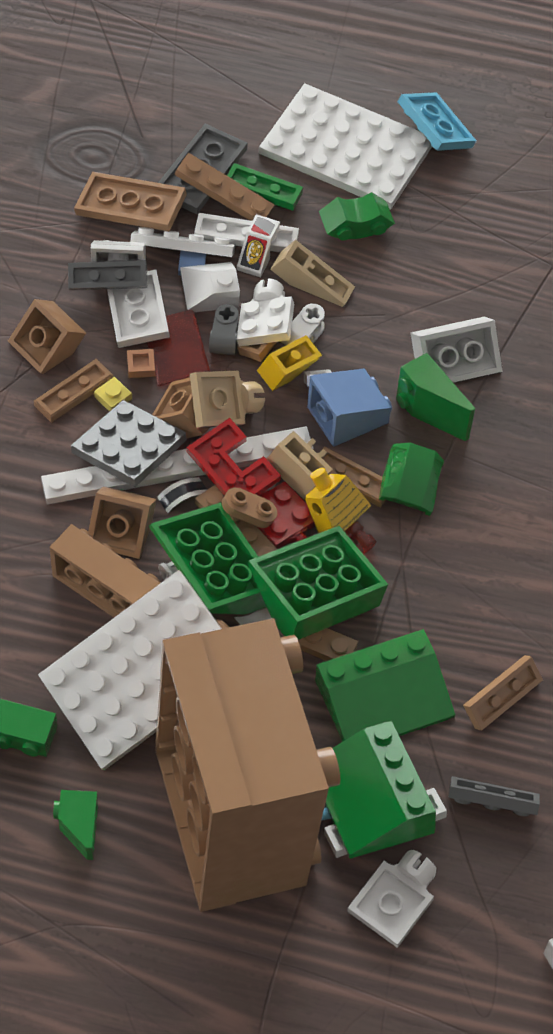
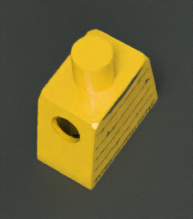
[305,468,371,533]

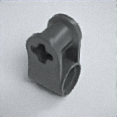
[209,304,239,355]

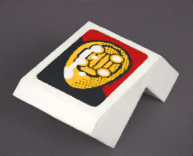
[237,214,280,278]

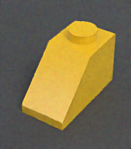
[257,335,322,391]

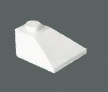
[180,262,240,313]

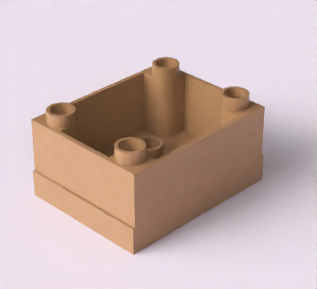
[155,618,340,912]

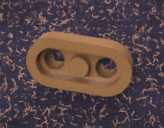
[222,488,277,528]

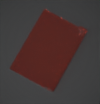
[147,310,211,386]

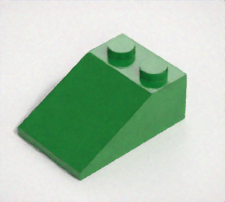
[396,353,475,441]

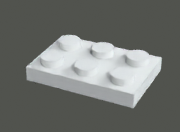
[107,270,170,348]

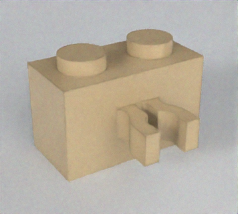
[267,431,332,499]

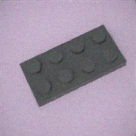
[158,124,248,214]

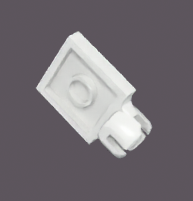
[236,279,294,347]
[348,850,436,948]

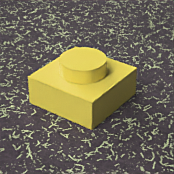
[94,377,132,411]

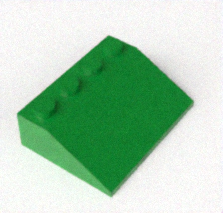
[149,502,267,614]
[248,526,388,640]
[315,629,455,742]
[325,721,436,859]

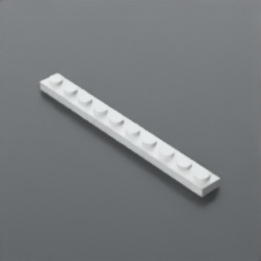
[41,426,313,505]

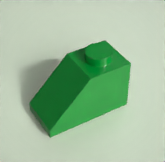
[53,790,98,860]

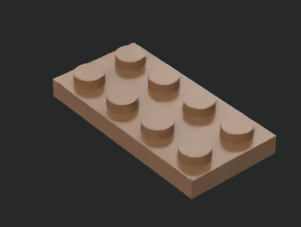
[74,172,187,232]

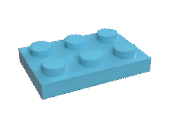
[397,92,477,151]

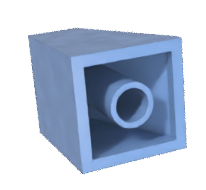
[307,369,392,447]

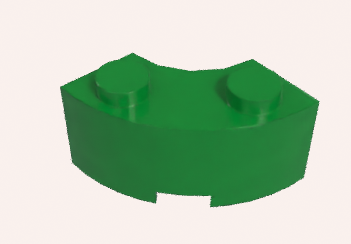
[319,192,395,240]

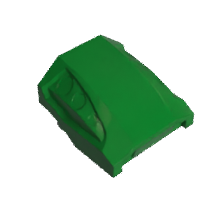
[379,443,444,516]

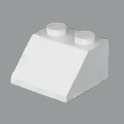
[91,240,146,262]

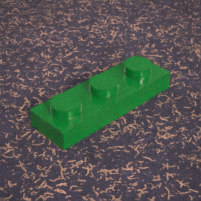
[227,163,303,211]

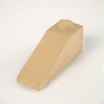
[270,240,355,307]

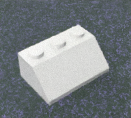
[411,317,502,382]

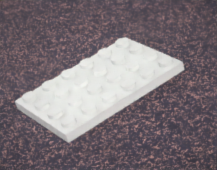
[259,83,432,210]
[38,570,222,770]

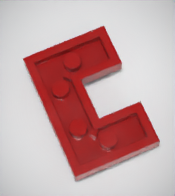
[187,418,281,501]

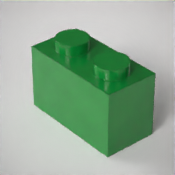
[0,699,58,757]

